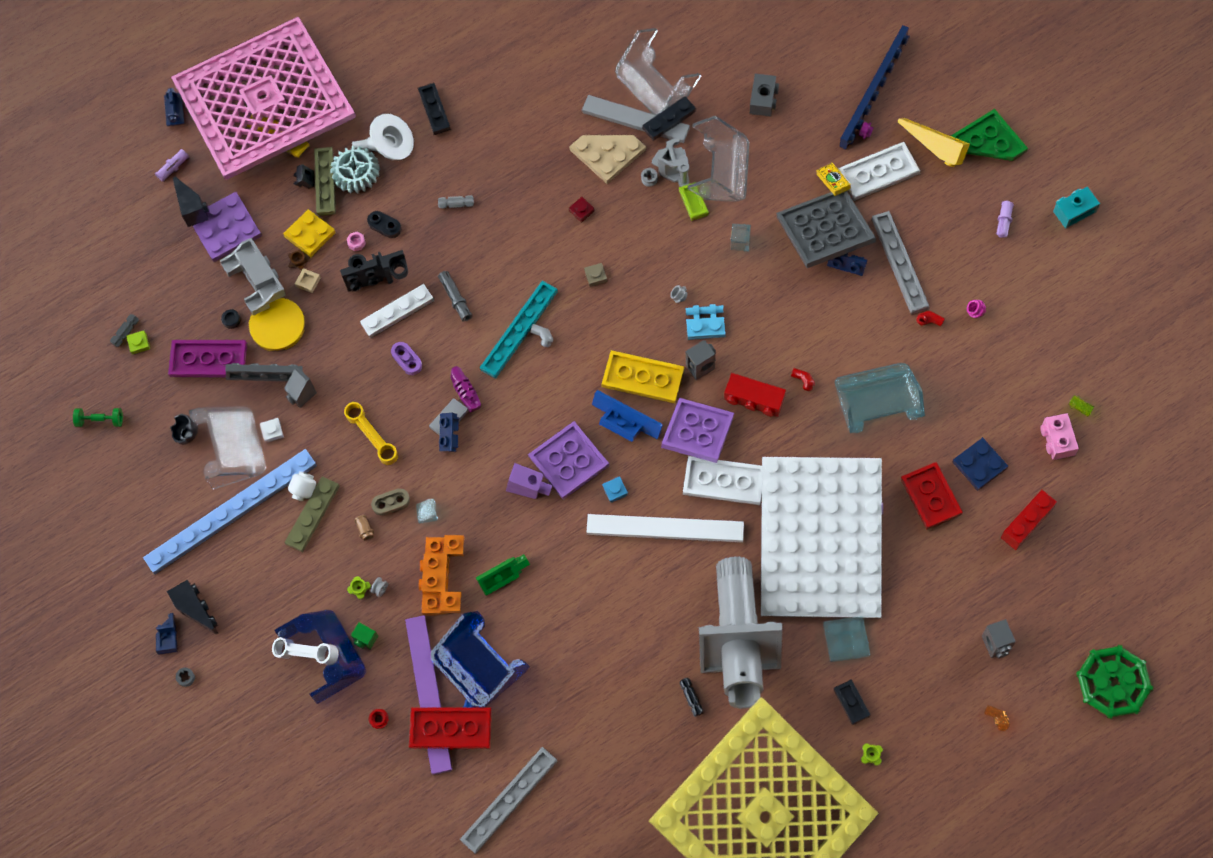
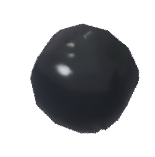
[170,414,198,445]

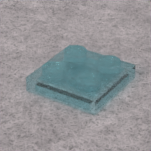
[823,616,870,662]

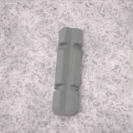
[438,195,474,209]

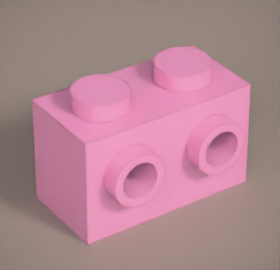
[1041,413,1079,460]

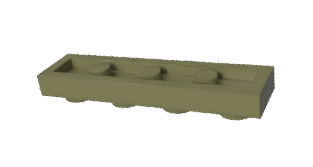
[314,147,336,216]
[284,476,340,553]

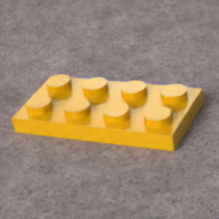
[601,350,684,403]

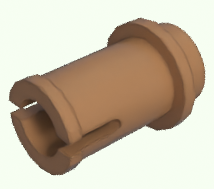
[354,515,374,541]

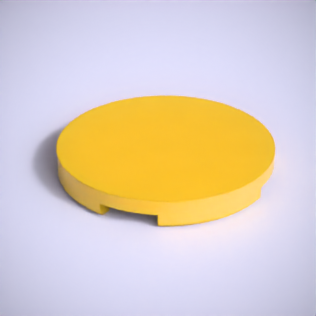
[249,298,305,351]

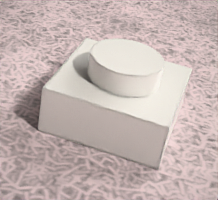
[260,418,284,443]

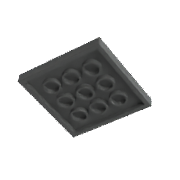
[777,191,876,268]

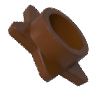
[288,249,311,270]

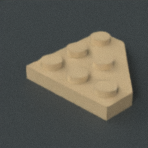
[569,135,646,184]

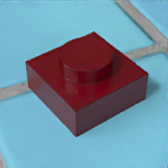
[569,197,595,223]

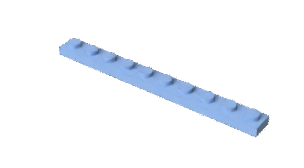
[143,449,317,574]

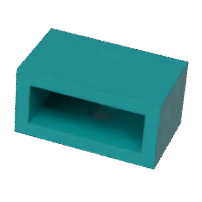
[1053,186,1100,229]

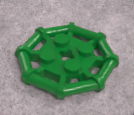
[1076,645,1154,719]

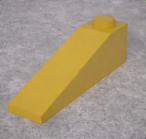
[898,118,970,167]

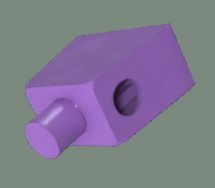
[506,463,552,499]

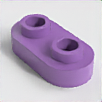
[391,342,422,375]

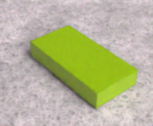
[679,182,709,221]

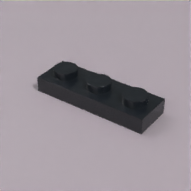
[418,82,451,135]
[642,96,696,141]

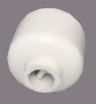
[288,471,316,501]

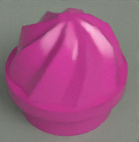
[967,300,986,318]

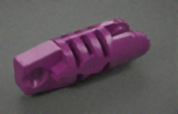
[450,366,481,412]

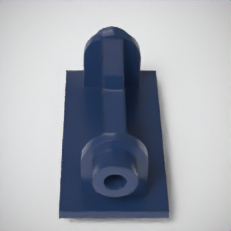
[164,88,185,126]
[827,253,868,276]
[439,412,459,452]

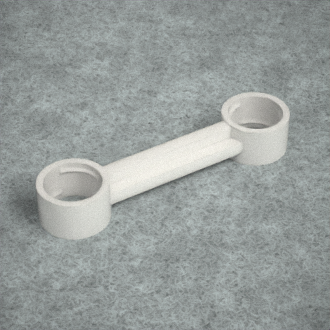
[272,637,339,665]

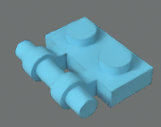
[686,304,725,340]

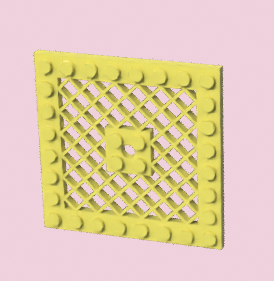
[649,698,879,858]

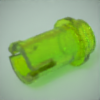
[1068,395,1095,417]

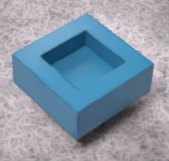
[602,476,628,503]

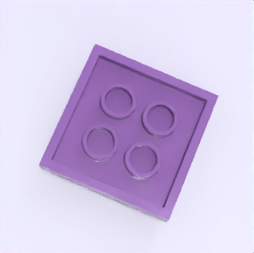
[193,192,262,262]
[661,398,734,463]
[528,421,609,500]

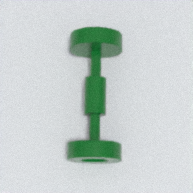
[73,408,123,427]

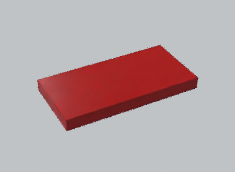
[409,707,492,749]

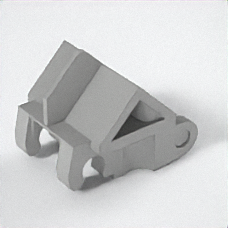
[652,138,689,187]

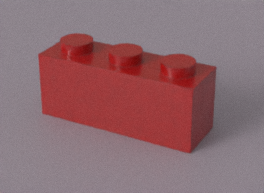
[724,372,786,417]
[1001,490,1057,550]

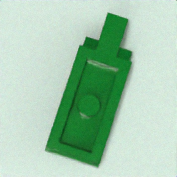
[476,554,530,596]

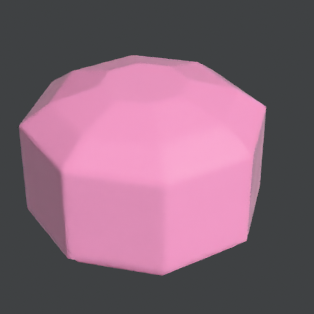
[347,232,366,251]

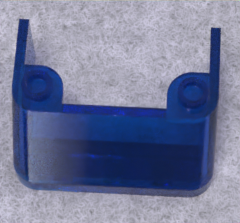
[274,610,366,704]

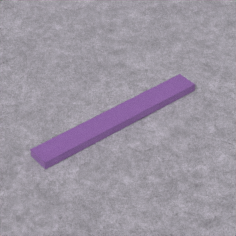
[405,615,452,775]

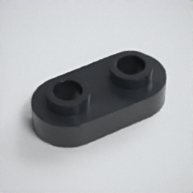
[367,211,402,238]

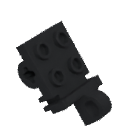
[340,250,408,292]

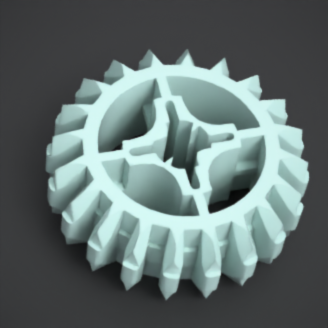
[330,146,380,194]

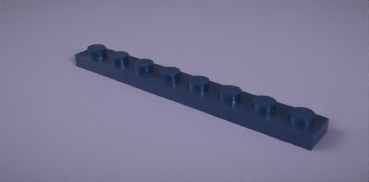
[839,25,910,150]

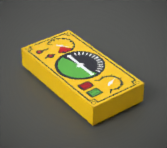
[816,163,851,196]

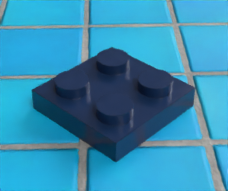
[952,437,1008,491]

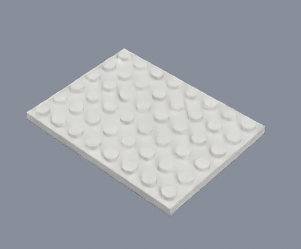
[761,457,882,618]

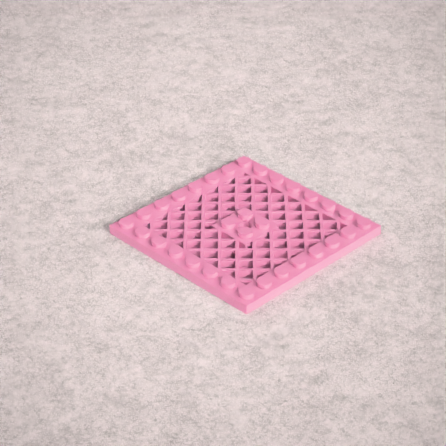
[171,17,356,180]

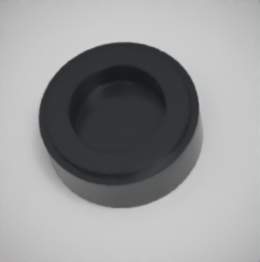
[221,309,241,329]

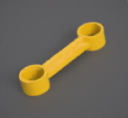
[344,402,398,465]

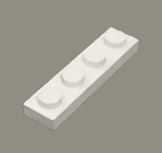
[360,284,434,338]

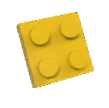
[283,209,336,257]

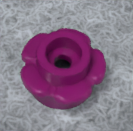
[859,122,874,139]

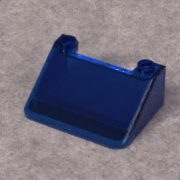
[431,611,530,707]

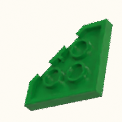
[951,109,1028,161]

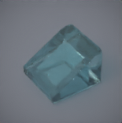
[416,498,438,523]

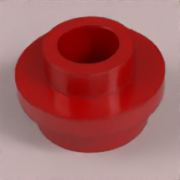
[369,709,389,729]

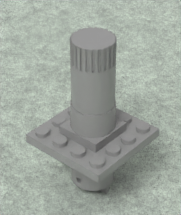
[699,557,782,709]

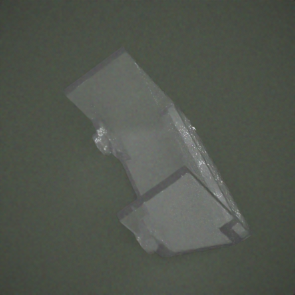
[616,28,701,115]
[688,115,749,202]

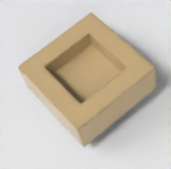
[295,268,321,293]

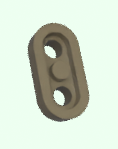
[371,489,410,516]

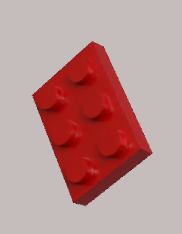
[901,462,963,530]

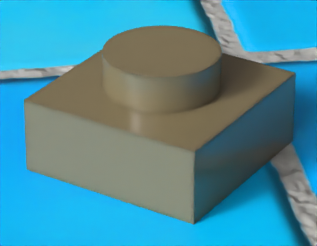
[584,263,607,287]

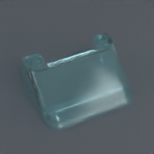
[835,363,925,433]

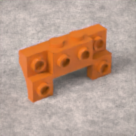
[419,535,465,616]

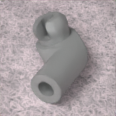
[531,324,553,347]

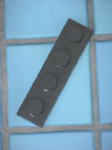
[225,363,303,381]

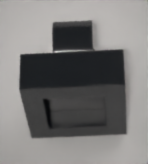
[294,164,314,189]

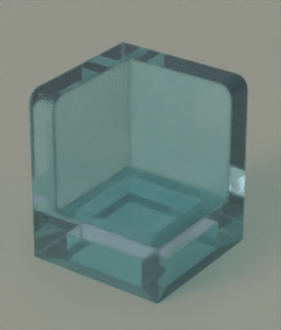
[731,224,751,251]

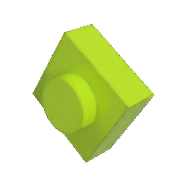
[126,330,150,355]

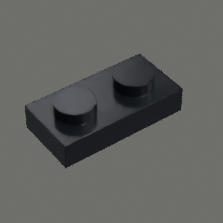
[833,679,871,725]

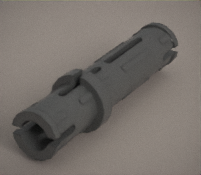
[438,271,473,322]

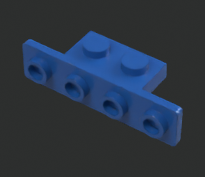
[592,390,663,442]

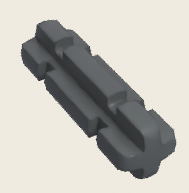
[110,314,139,347]

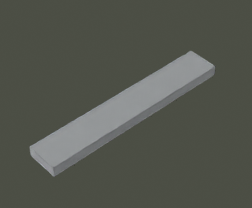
[582,95,690,143]
[872,211,929,315]
[460,747,558,854]

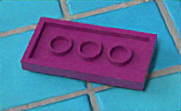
[168,340,247,377]

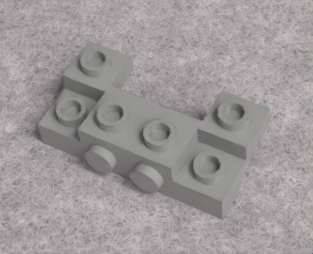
[220,238,286,316]

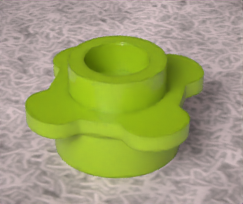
[347,576,371,599]
[861,744,883,765]

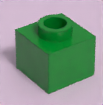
[350,622,379,650]

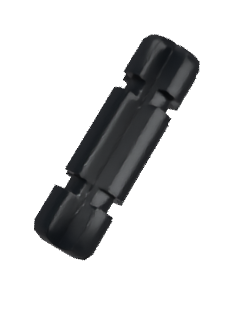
[679,678,704,717]

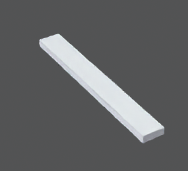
[587,514,744,542]

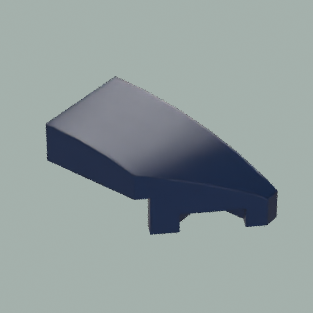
[156,613,177,655]

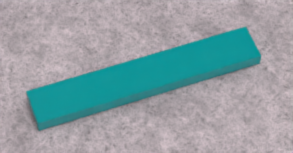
[479,280,558,379]

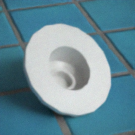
[352,114,414,160]

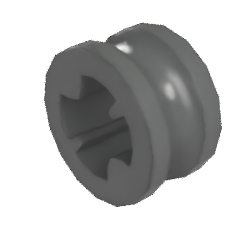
[175,668,195,687]

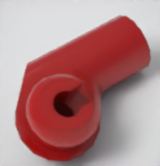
[916,311,945,327]
[791,368,815,391]

